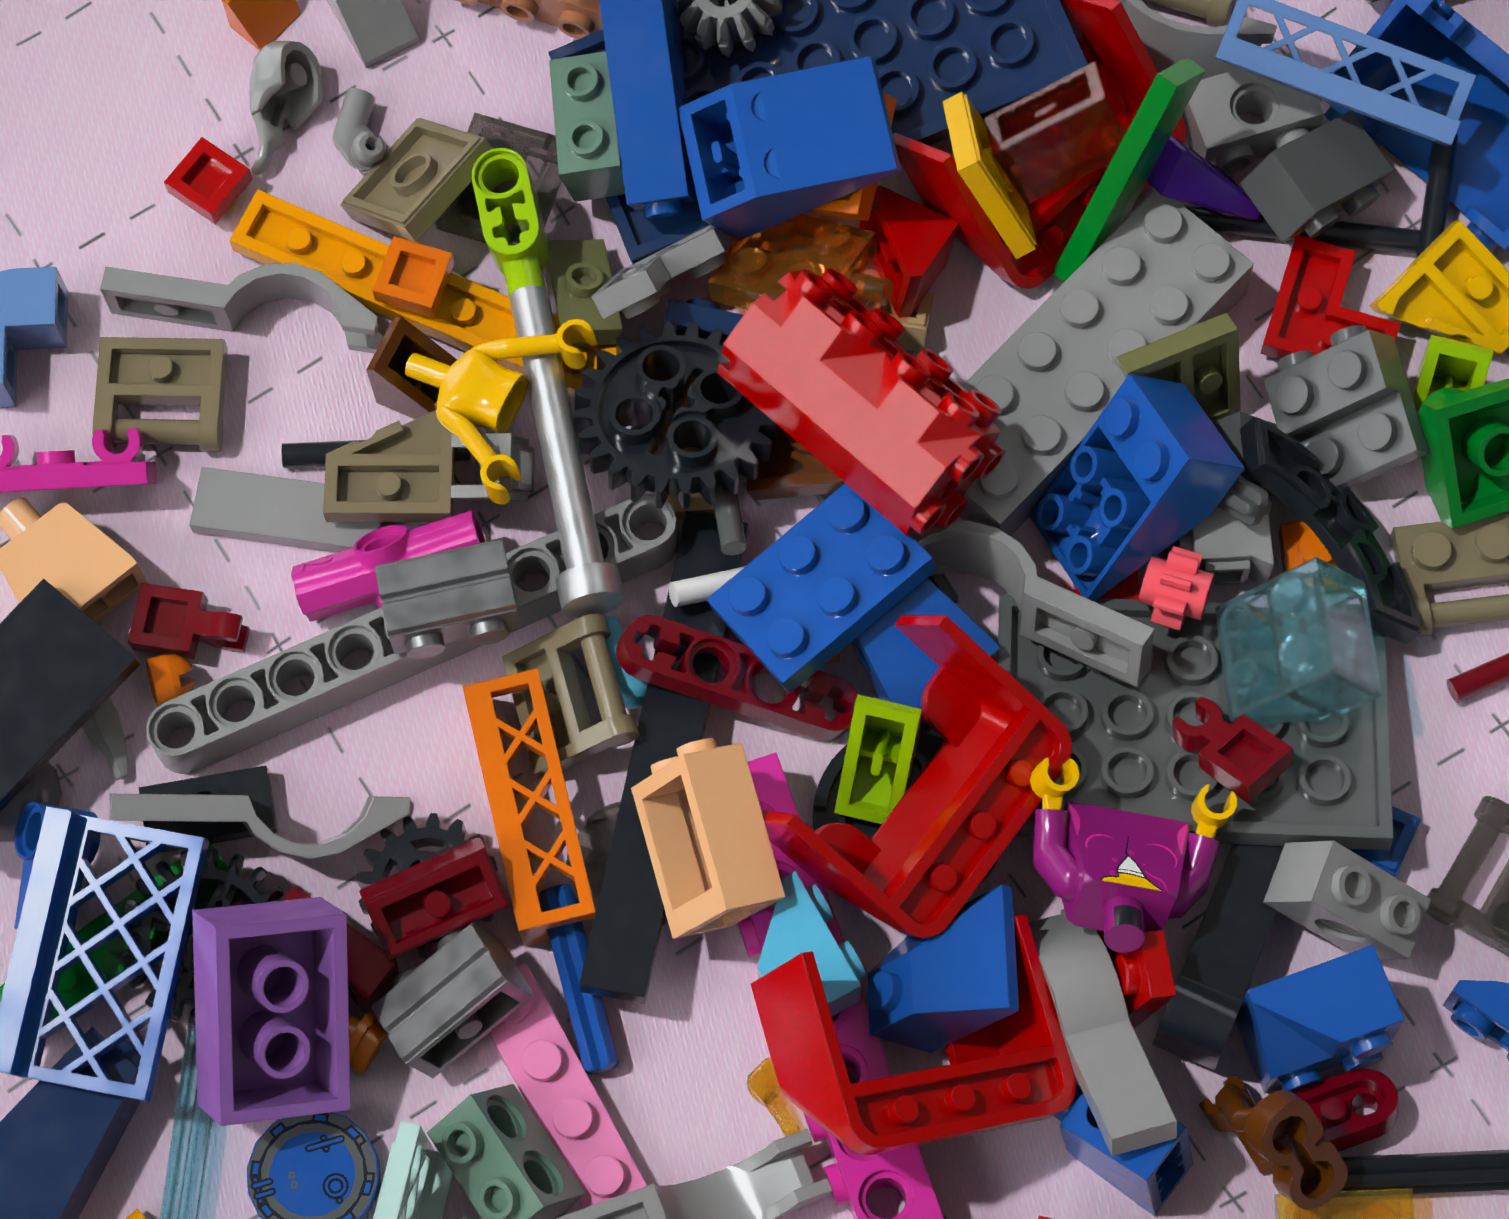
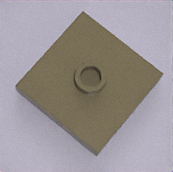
[340,118,493,242]

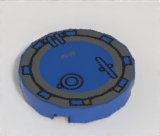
[247,1112,381,1219]

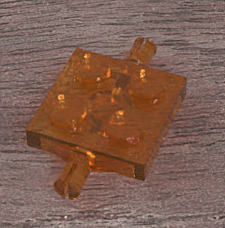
[708,214,894,310]

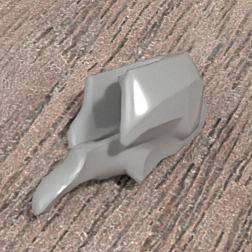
[249,40,323,176]

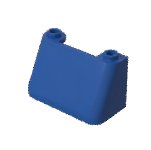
[1324,0,1509,254]

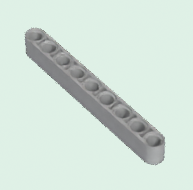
[146,494,679,774]

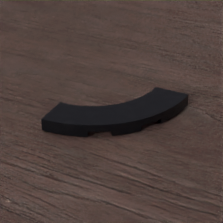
[1240,417,1421,644]

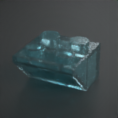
[1215,557,1382,724]

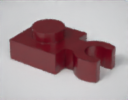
[1172,697,1293,803]

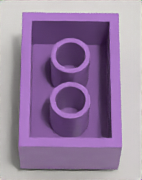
[192,897,351,1126]

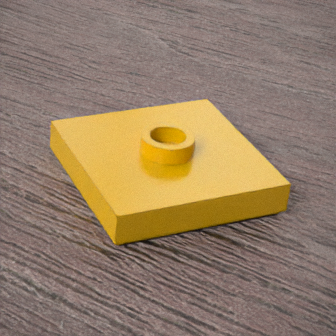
[943,91,1037,259]

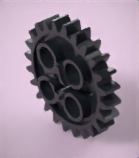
[574,321,779,510]

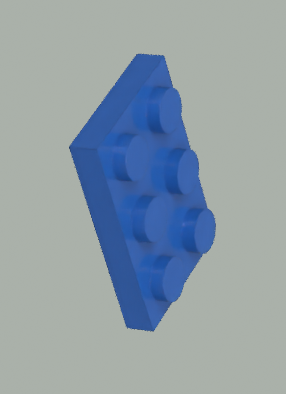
[706,483,938,694]

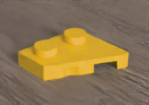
[1369,220,1509,355]

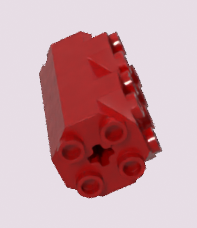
[717,268,1006,536]

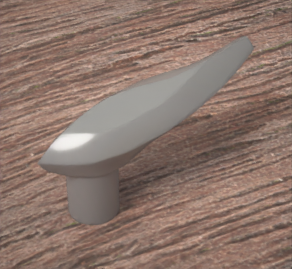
[82,698,128,780]

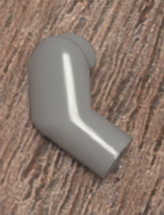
[333,88,386,171]

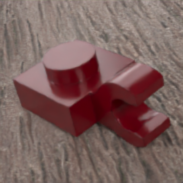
[128,583,250,660]

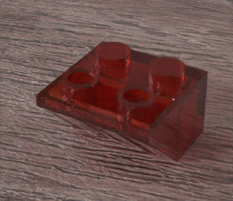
[984,61,1130,205]

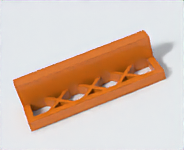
[462,668,596,947]

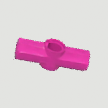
[291,510,486,622]

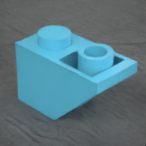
[757,871,866,1016]

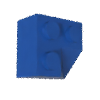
[1235,945,1405,1093]

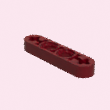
[616,615,858,741]

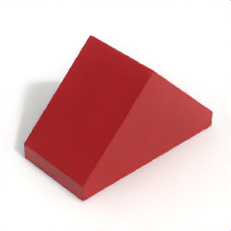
[858,185,959,318]

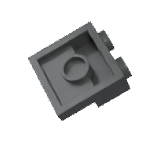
[1263,325,1429,492]

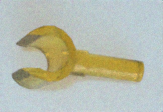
[746,1057,801,1137]

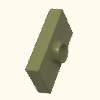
[544,239,623,346]

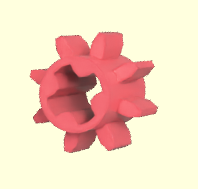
[1138,546,1215,631]

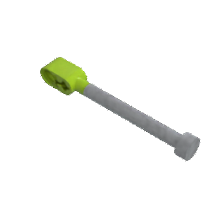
[472,148,625,618]

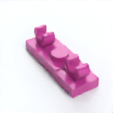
[0,428,157,493]

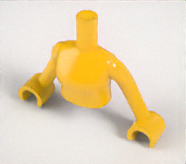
[405,319,597,505]

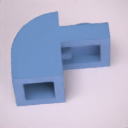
[0,267,68,408]

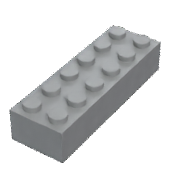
[959,190,1254,536]

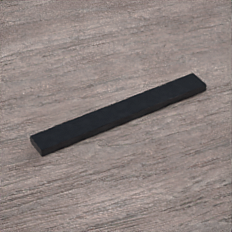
[579,512,748,1004]

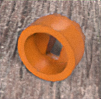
[145,654,196,707]

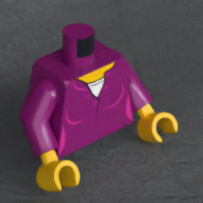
[1030,757,1237,953]

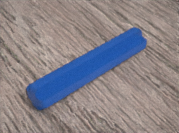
[539,884,619,1075]

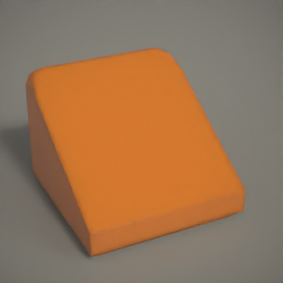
[222,0,300,50]

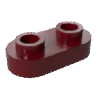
[1292,1069,1399,1152]

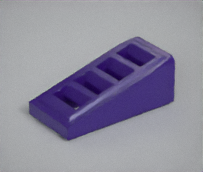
[1147,135,1261,220]

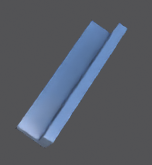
[1215,0,1476,146]

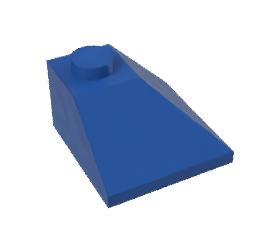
[867,884,1019,1053]

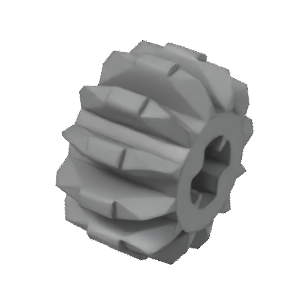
[676,0,782,58]

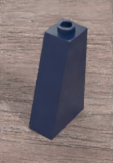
[0,1027,141,1219]

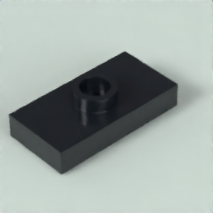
[139,765,278,853]

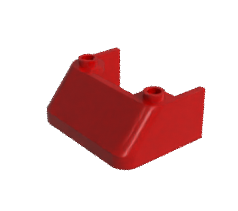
[893,0,1187,289]
[761,615,1072,938]
[750,914,1076,1155]

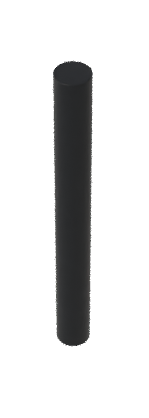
[1182,204,1420,254]

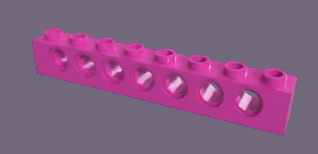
[738,752,944,1219]

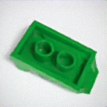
[1418,378,1509,529]

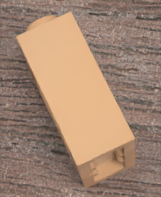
[631,738,786,939]

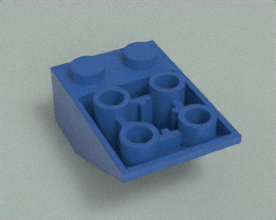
[678,56,902,240]
[1029,373,1245,601]

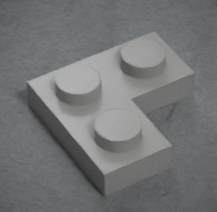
[591,225,737,319]

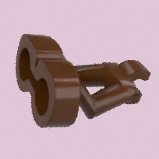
[1199,1076,1348,1210]

